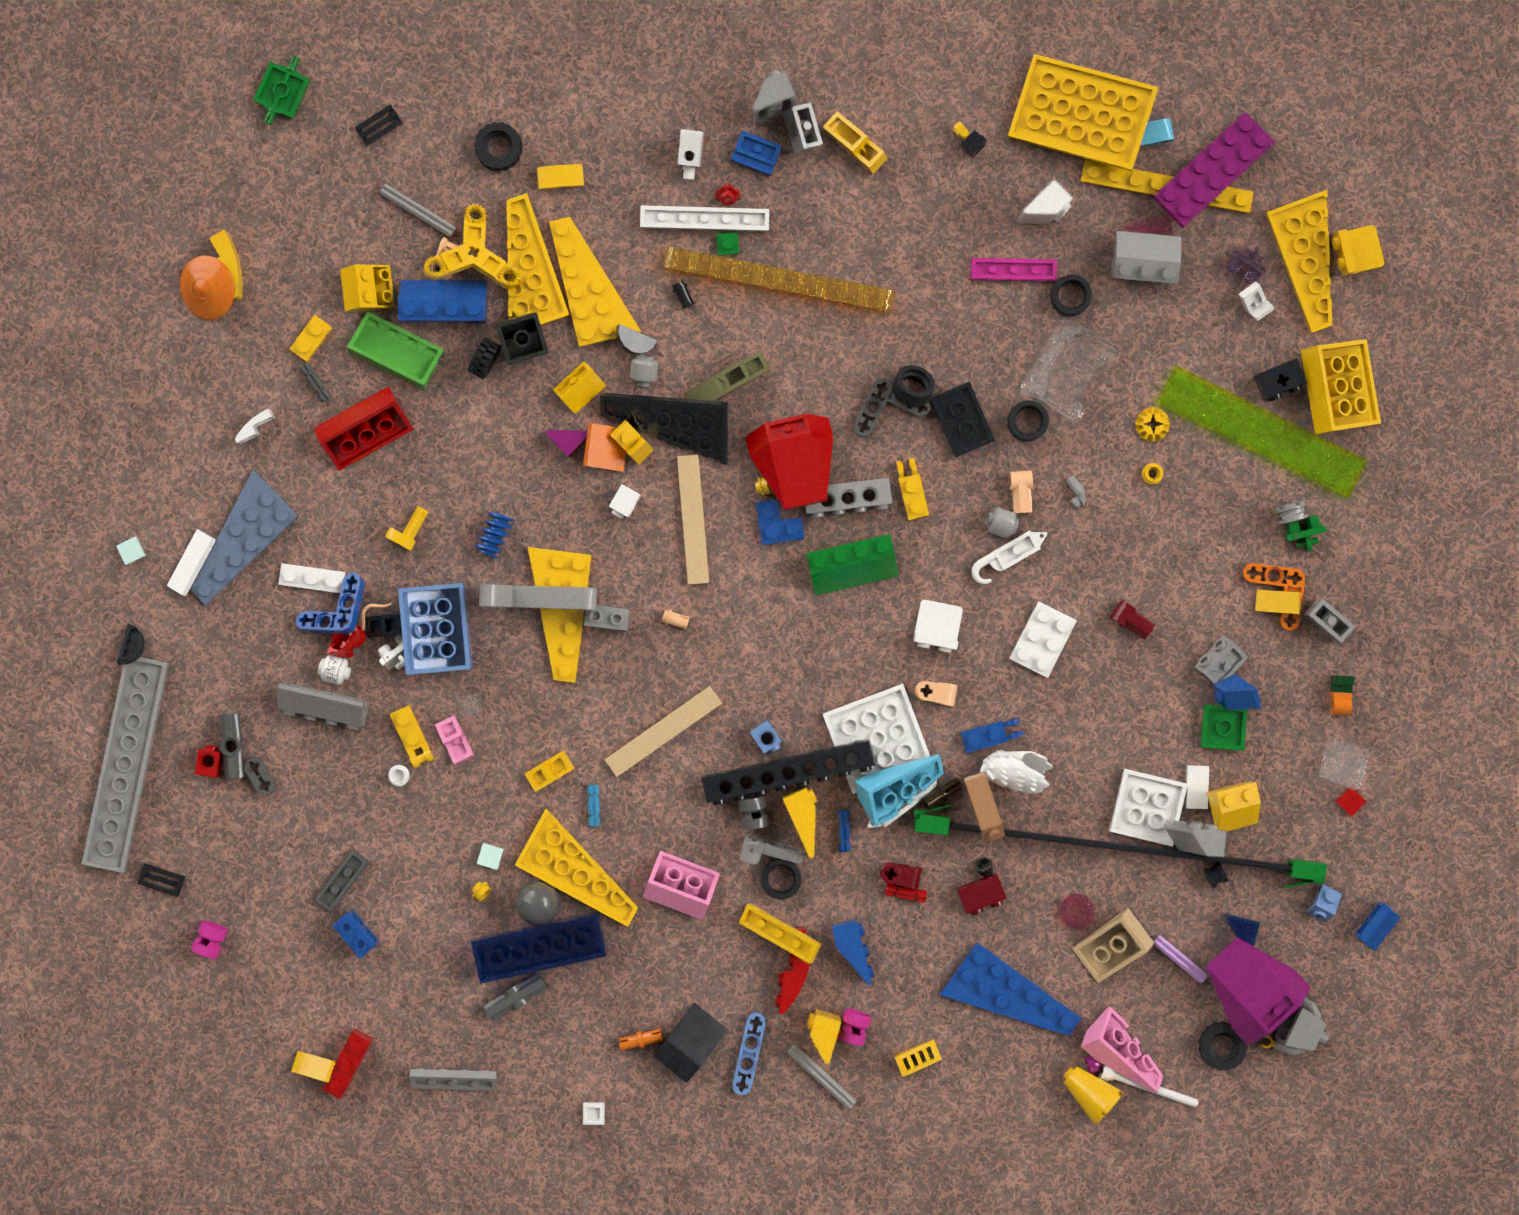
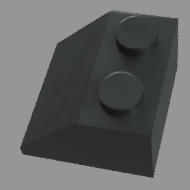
[495,311,549,365]

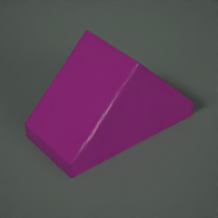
[546,430,587,457]

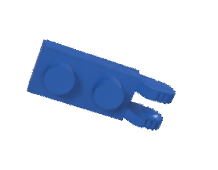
[960,718,1024,753]

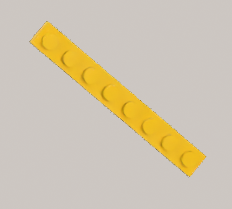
[1080,160,1254,214]

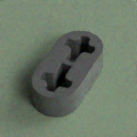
[244,757,276,795]

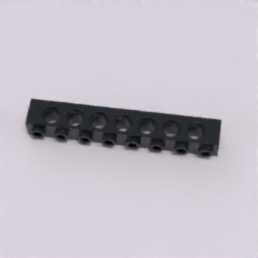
[701,739,876,805]

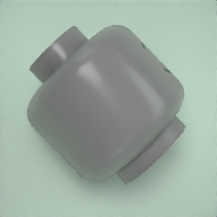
[630,354,659,387]
[985,507,1019,538]

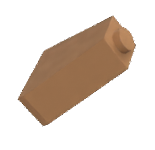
[964,772,1005,843]

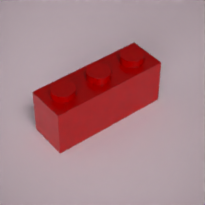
[322,1028,374,1099]

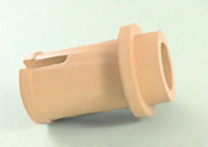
[662,609,690,630]

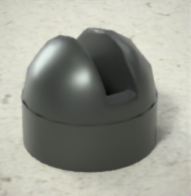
[975,857,993,877]

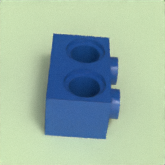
[332,909,380,958]

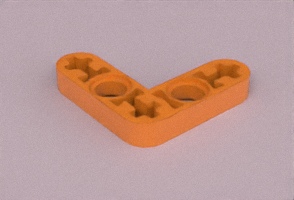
[1242,563,1305,631]

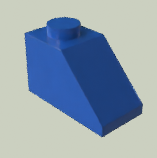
[1213,674,1261,710]

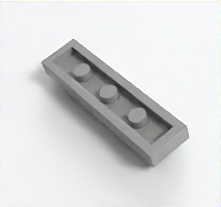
[409,1068,497,1091]

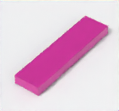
[971,258,1057,282]

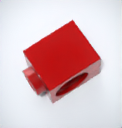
[194,745,223,778]

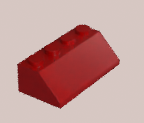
[314,386,414,471]

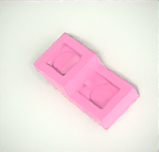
[435,716,475,765]

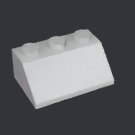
[1017,180,1073,224]

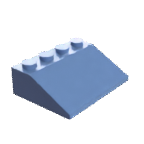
[398,583,473,675]

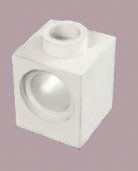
[609,484,641,519]

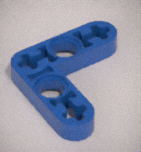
[296,573,365,634]

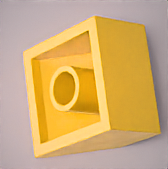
[1207,782,1261,832]
[807,1008,841,1064]

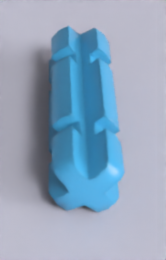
[587,784,600,827]

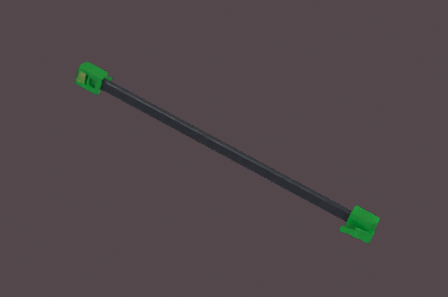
[913,804,1327,888]

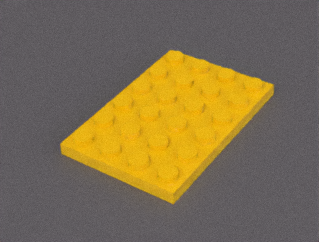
[1008,54,1159,171]

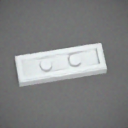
[167,529,216,596]

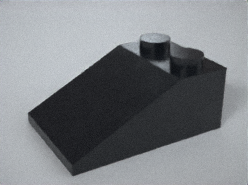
[653,1003,728,1083]

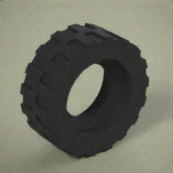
[474,122,523,172]
[1198,1021,1248,1071]

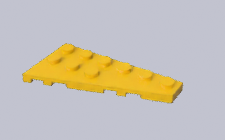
[1265,190,1332,334]
[507,193,570,326]
[549,217,641,347]
[528,547,592,683]
[515,808,638,927]

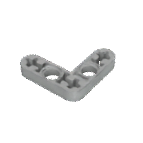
[740,834,805,864]

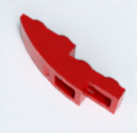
[775,927,810,1014]

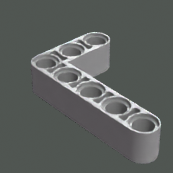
[479,584,597,610]

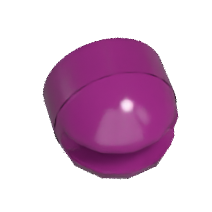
[1084,1055,1102,1074]

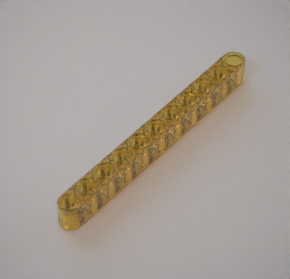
[662,246,895,313]

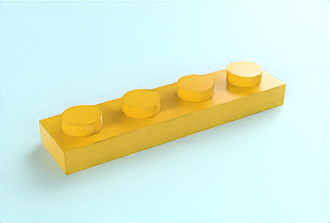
[739,903,821,964]

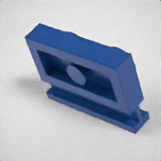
[731,131,782,176]

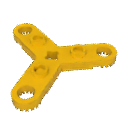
[423,204,520,289]

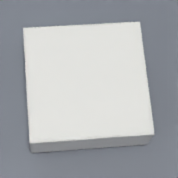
[583,1102,605,1125]

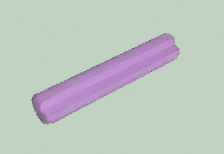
[1153,935,1208,983]

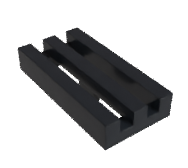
[355,104,403,146]
[138,863,186,897]

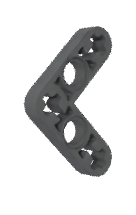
[854,378,931,437]

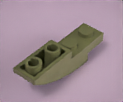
[685,351,770,401]

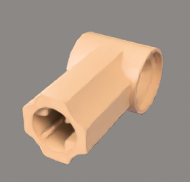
[1009,471,1033,513]

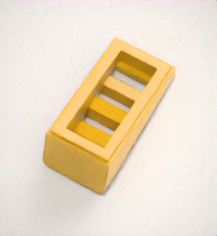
[894,1039,942,1077]

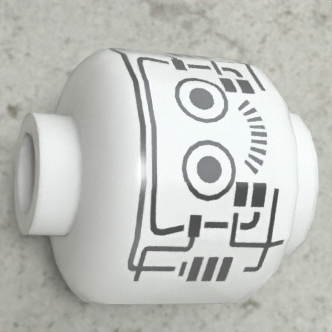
[318,655,351,685]

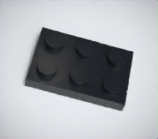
[930,382,995,458]

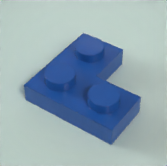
[756,500,805,545]

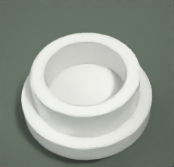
[388,765,410,786]

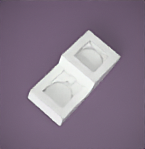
[235,409,275,444]

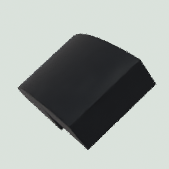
[366,614,402,638]

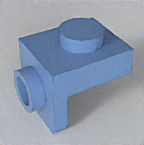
[1307,884,1342,922]

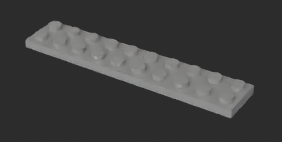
[82,657,169,873]

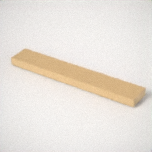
[677,455,709,585]
[605,686,722,777]

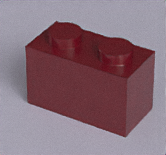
[956,873,1007,916]

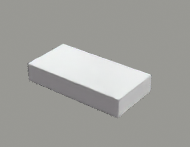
[1185,765,1209,809]

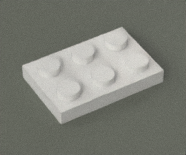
[1009,601,1077,678]

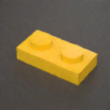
[290,315,333,362]

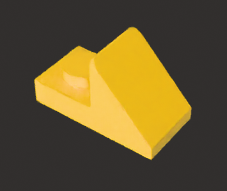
[610,420,654,465]

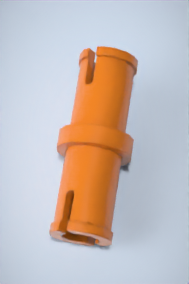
[619,1028,664,1051]

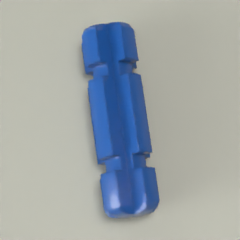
[838,810,850,852]

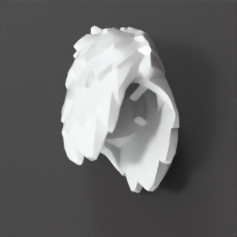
[980,750,1052,794]

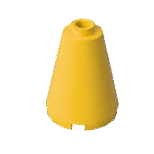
[1063,1066,1124,1125]

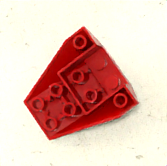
[745,413,833,510]

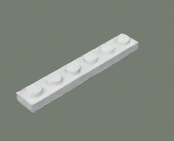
[640,205,769,232]

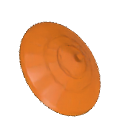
[180,255,235,320]

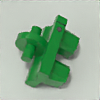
[1284,515,1327,552]

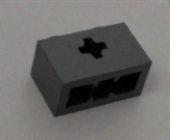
[1253,358,1307,402]

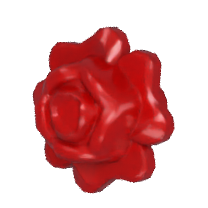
[715,183,740,206]

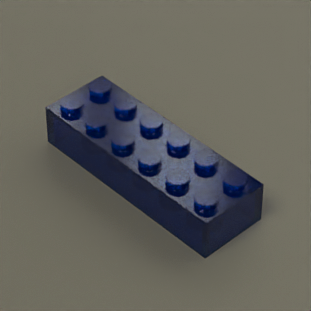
[471,911,608,984]

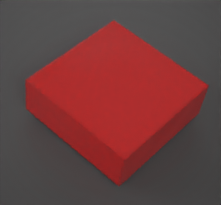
[1335,786,1367,817]

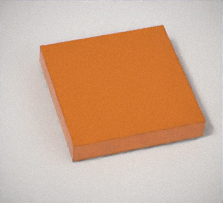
[583,423,626,472]

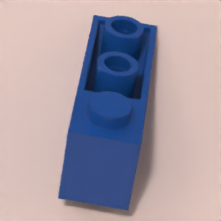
[831,919,874,985]

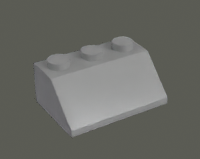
[753,70,795,124]
[1111,231,1181,284]

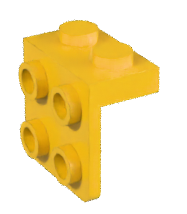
[1332,225,1384,276]

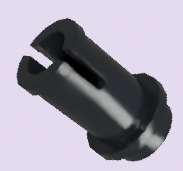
[672,281,695,310]

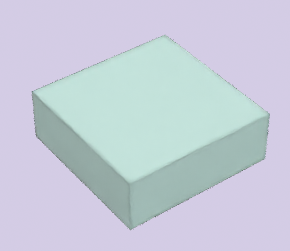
[117,536,146,565]
[477,843,504,870]

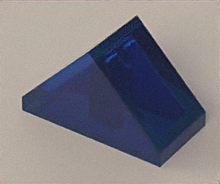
[1223,913,1260,946]

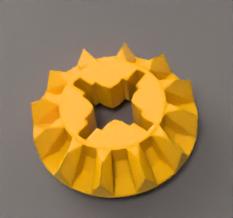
[1135,407,1170,442]

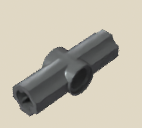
[220,713,245,779]
[484,972,549,1021]

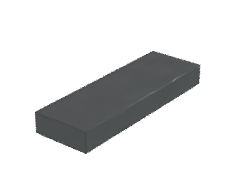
[314,849,370,913]

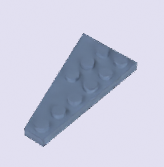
[191,470,299,605]

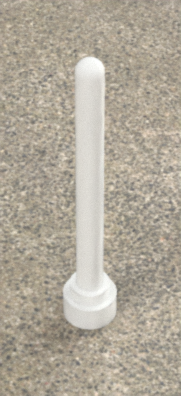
[1098,1064,1198,1107]

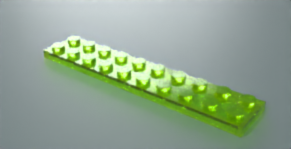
[1156,365,1368,499]

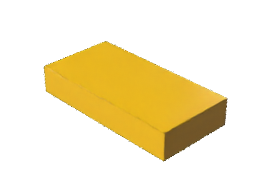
[1255,590,1301,614]

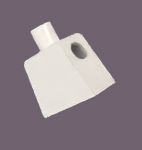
[678,129,704,179]

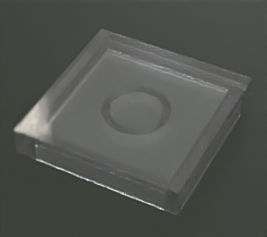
[1318,737,1371,792]

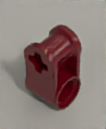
[880,862,922,889]

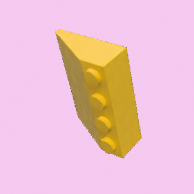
[1301,339,1381,435]

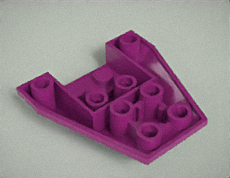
[1206,937,1311,1045]

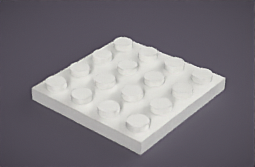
[823,683,930,794]

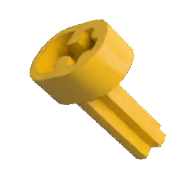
[384,506,428,551]

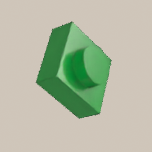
[716,232,740,256]

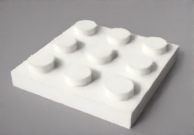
[1109,768,1188,847]

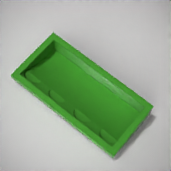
[347,311,444,391]

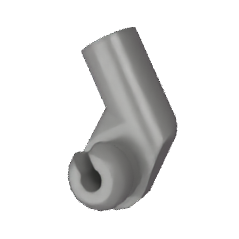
[1066,476,1086,509]

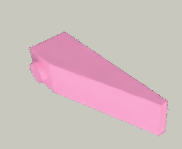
[1081,1007,1163,1093]

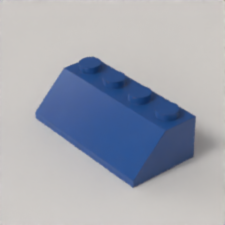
[398,280,487,323]

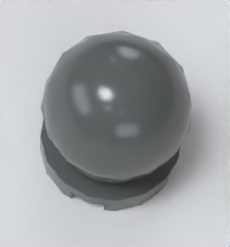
[516,880,561,926]

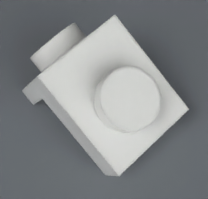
[1239,282,1274,321]

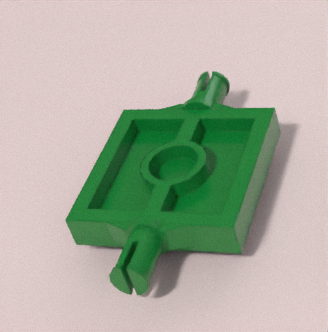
[253,55,311,125]

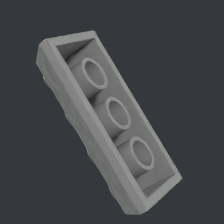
[277,683,370,730]

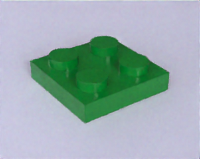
[1200,704,1248,751]

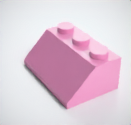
[643,851,720,920]

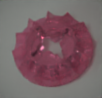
[1060,894,1095,929]

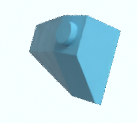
[855,754,944,827]

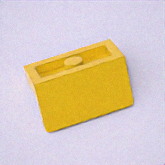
[553,361,606,414]

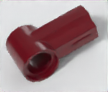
[1109,600,1155,640]

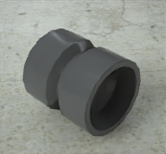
[738,795,770,830]

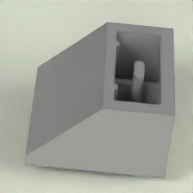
[1164,820,1226,857]

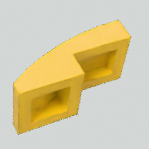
[536,164,584,190]
[525,750,575,792]
[291,1051,335,1083]

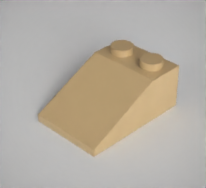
[1072,908,1154,983]

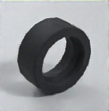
[1050,274,1092,316]
[892,365,935,407]
[1007,400,1049,442]
[761,858,802,900]

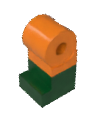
[1330,675,1355,715]

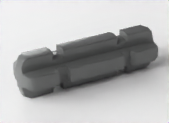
[300,363,331,402]

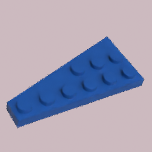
[939,942,1082,1036]

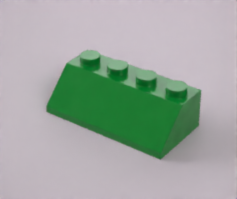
[806,534,899,596]

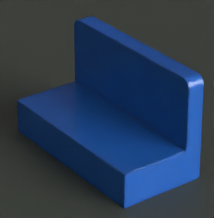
[1354,902,1400,950]

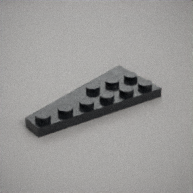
[600,392,729,465]

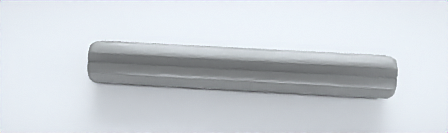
[380,184,456,237]
[788,1044,856,1109]

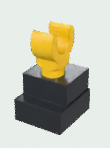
[953,121,987,158]

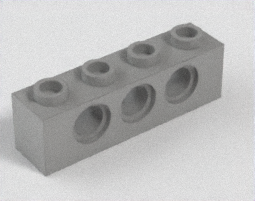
[805,478,892,518]

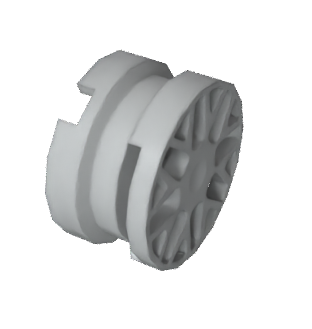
[1275,500,1309,525]

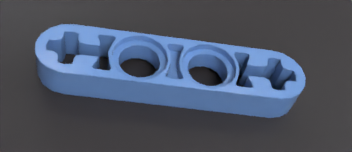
[733,1012,766,1095]

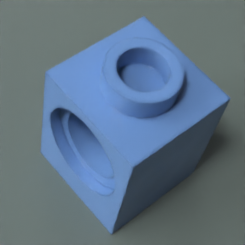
[750,720,782,754]

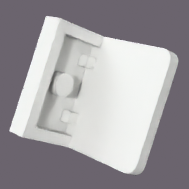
[913,600,963,653]

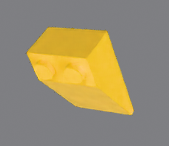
[783,786,818,858]

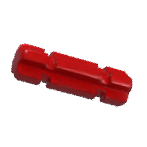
[885,883,927,903]

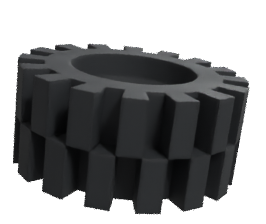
[468,338,501,380]

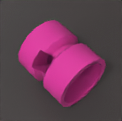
[191,920,228,959]
[837,1008,872,1046]

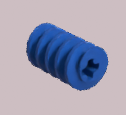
[474,512,515,559]

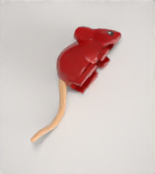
[327,603,392,658]

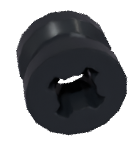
[1203,863,1228,889]

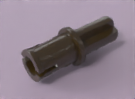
[921,778,962,810]

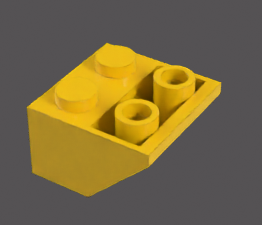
[340,264,395,312]

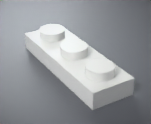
[278,563,346,593]

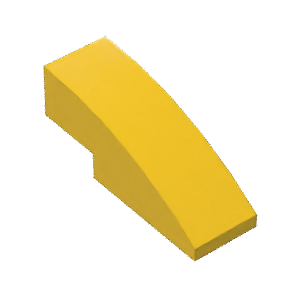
[823,111,887,174]
[209,230,243,301]

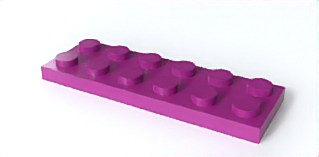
[1153,112,1275,228]

